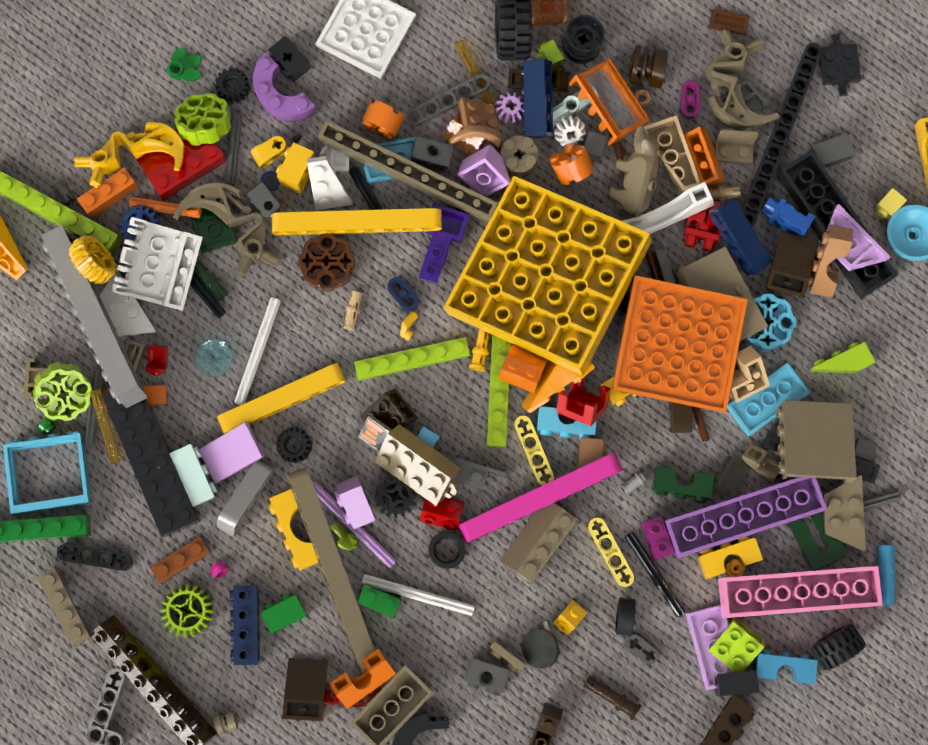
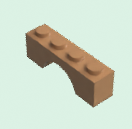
[808,225,853,297]

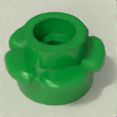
[37,418,55,435]

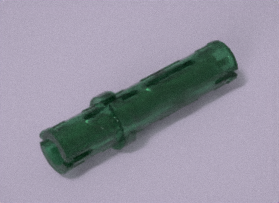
[193,260,229,301]

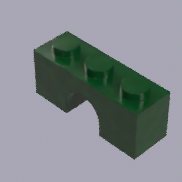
[651,466,714,502]

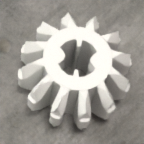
[554,114,586,146]

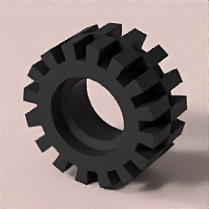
[215,67,250,104]
[276,427,312,463]

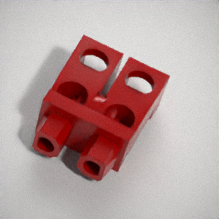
[683,201,720,252]

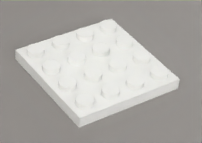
[316,0,416,79]

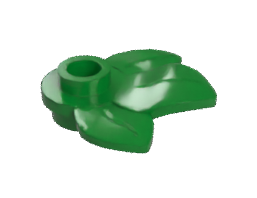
[167,47,201,82]

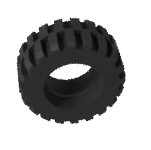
[495,0,532,61]

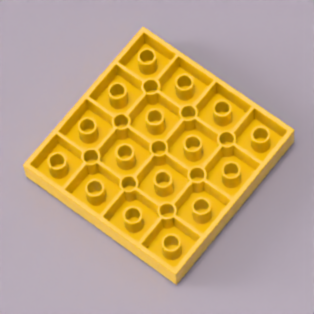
[443,175,652,376]

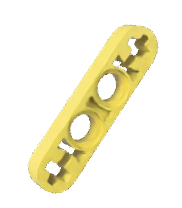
[514,416,554,486]
[588,518,634,587]

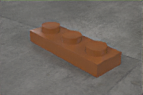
[150,536,211,584]

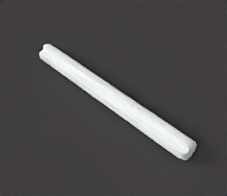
[234,297,281,405]
[362,574,475,616]

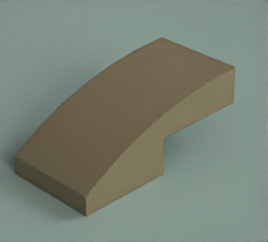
[742,443,780,483]

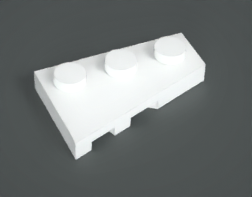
[307,156,353,210]

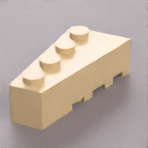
[645,115,701,194]

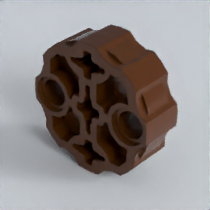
[298,233,355,292]

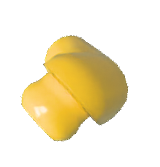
[400,311,418,341]

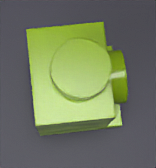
[538,40,564,69]

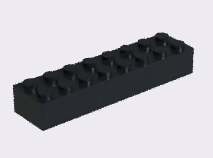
[777,150,898,300]
[101,381,200,538]

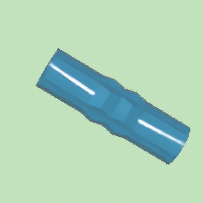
[878,545,896,605]

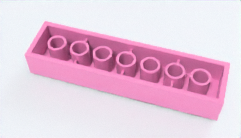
[718,566,883,618]

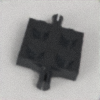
[820,33,861,97]

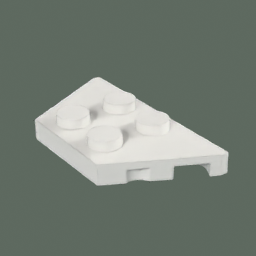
[100,270,156,337]

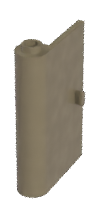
[674,247,768,341]

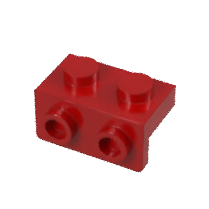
[420,497,464,531]

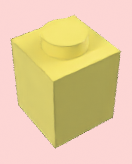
[874,188,907,221]

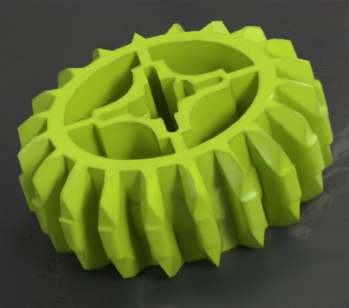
[160,584,214,638]

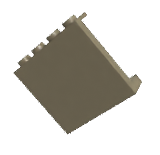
[776,400,857,484]

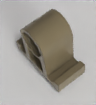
[21,358,61,399]

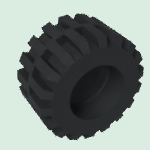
[811,624,866,670]

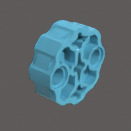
[743,294,796,352]

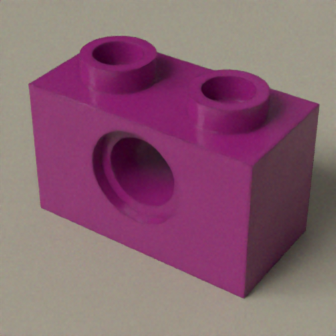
[641,516,675,561]

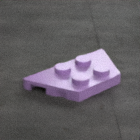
[822,204,890,271]

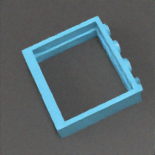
[3,431,92,515]

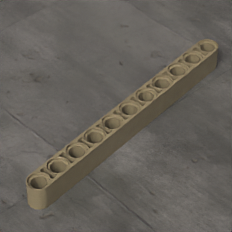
[287,468,375,675]

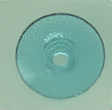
[194,339,233,377]

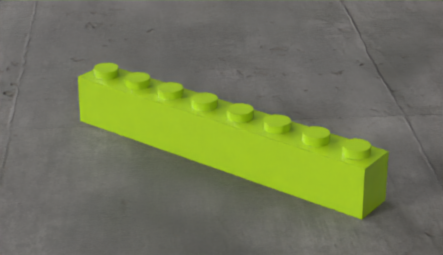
[0,171,122,256]

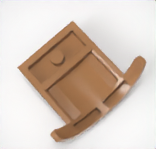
[450,97,502,153]

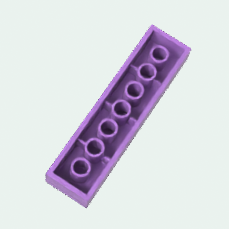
[664,477,827,559]

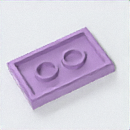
[199,422,265,484]

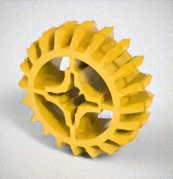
[69,235,117,285]

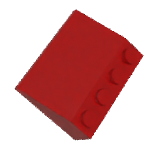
[135,128,226,201]

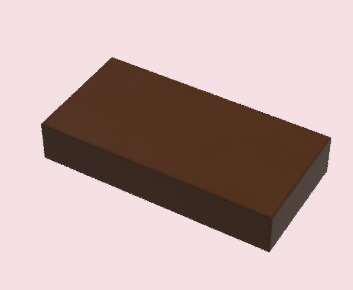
[709,9,749,35]

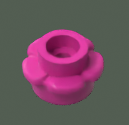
[210,561,229,579]

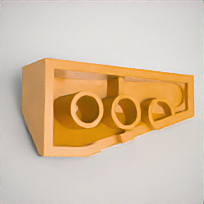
[0,216,28,280]
[521,361,595,413]

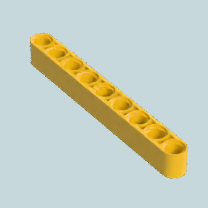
[272,208,442,235]

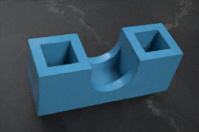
[754,650,818,684]

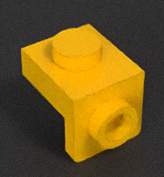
[554,600,588,635]

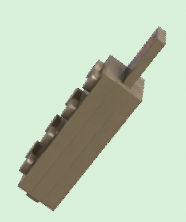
[358,414,462,506]

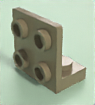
[715,128,758,164]

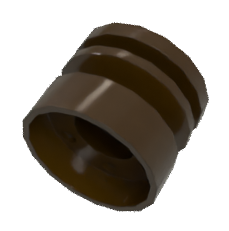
[628,45,668,89]

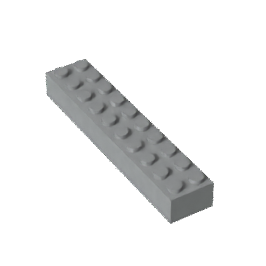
[41,225,148,408]

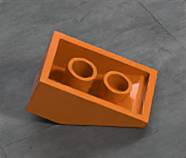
[499,344,548,393]

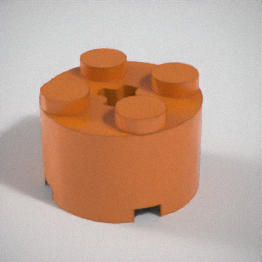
[361,100,405,141]
[549,143,594,185]

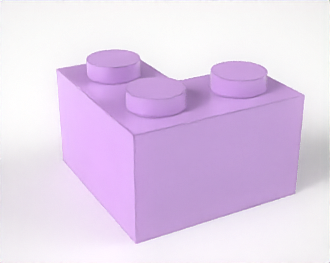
[335,476,375,530]

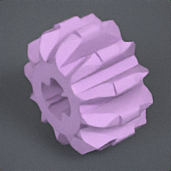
[495,92,524,124]

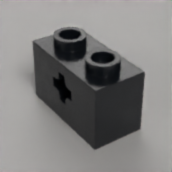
[268,36,311,82]

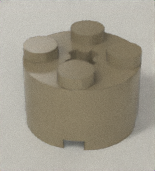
[500,136,538,178]

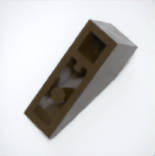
[508,69,569,92]

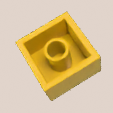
[276,142,316,195]

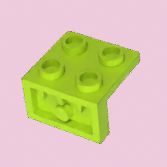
[709,617,765,672]

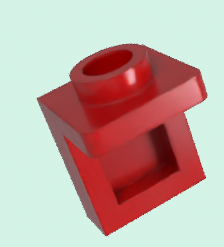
[145,344,168,375]

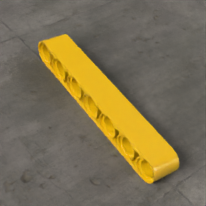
[217,363,346,434]

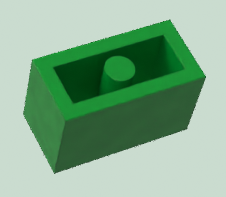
[357,585,401,619]
[261,593,308,634]

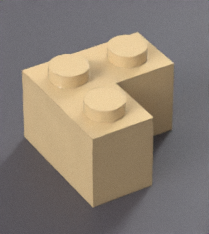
[729,346,770,403]

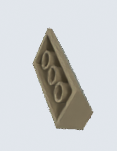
[500,503,578,584]
[350,665,434,745]

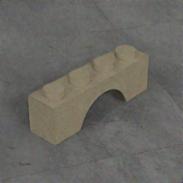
[37,567,92,647]

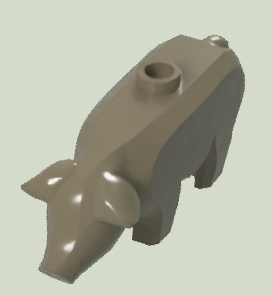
[609,126,659,217]

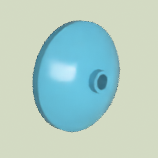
[886,205,928,261]

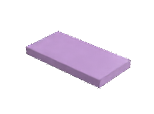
[685,604,734,691]

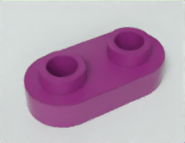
[680,81,700,119]

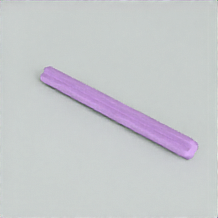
[313,482,396,568]

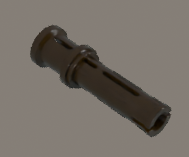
[583,676,642,721]

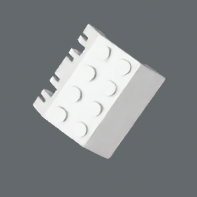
[111,217,203,311]

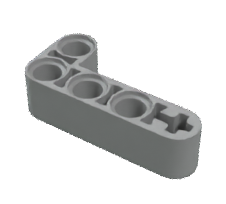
[217,460,274,537]
[86,668,128,745]

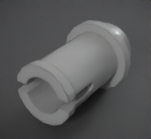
[621,472,647,495]

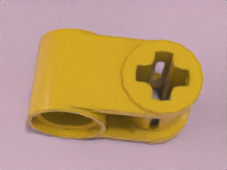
[250,136,288,168]

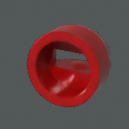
[325,689,340,705]

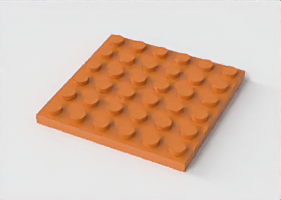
[611,275,748,413]

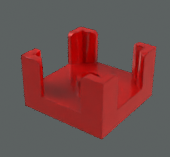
[556,378,611,426]

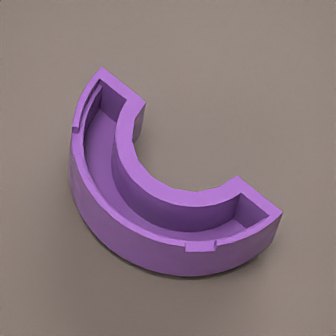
[253,52,317,121]

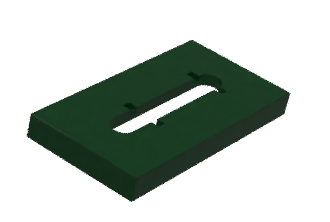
[788,512,848,571]

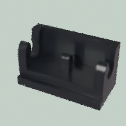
[715,670,759,696]

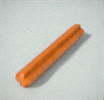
[129,197,202,218]

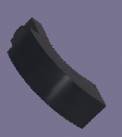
[392,713,449,745]

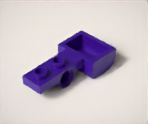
[419,203,469,284]

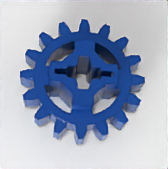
[119,205,160,241]

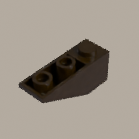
[529,702,564,745]

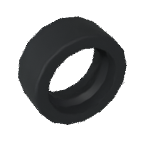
[428,531,465,569]
[615,597,636,636]

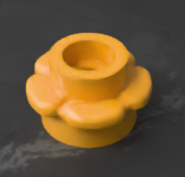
[726,559,745,577]

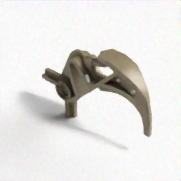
[706,29,780,128]
[173,183,280,277]

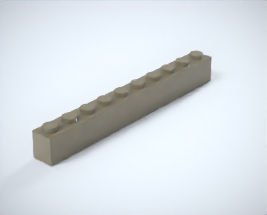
[318,120,498,224]

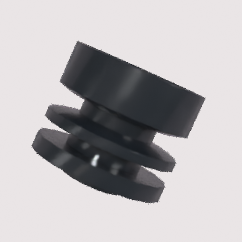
[562,15,605,64]

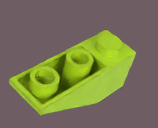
[810,341,875,373]

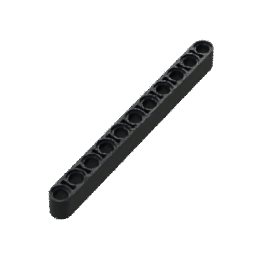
[741,43,822,227]

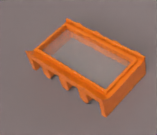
[568,58,650,146]

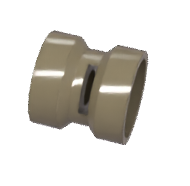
[213,711,238,735]

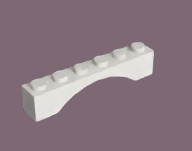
[622,182,714,234]

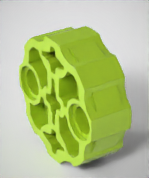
[174,93,231,146]
[32,362,92,421]

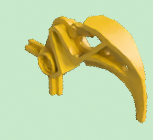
[74,122,185,188]

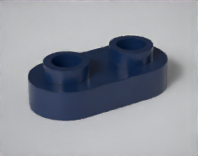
[387,277,419,312]

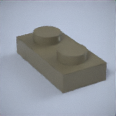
[489,641,526,672]

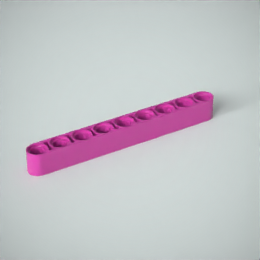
[458,452,623,543]

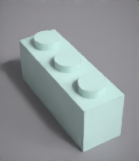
[169,444,217,507]

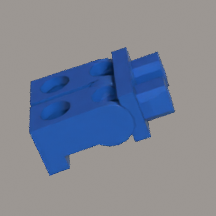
[761,197,816,236]

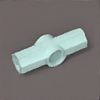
[553,86,599,128]

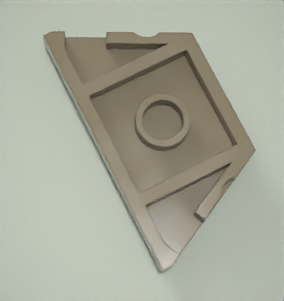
[822,476,866,551]

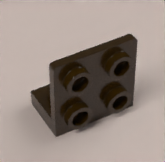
[360,389,418,430]

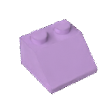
[458,144,510,197]

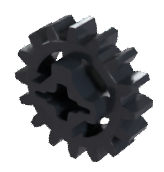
[374,476,417,519]

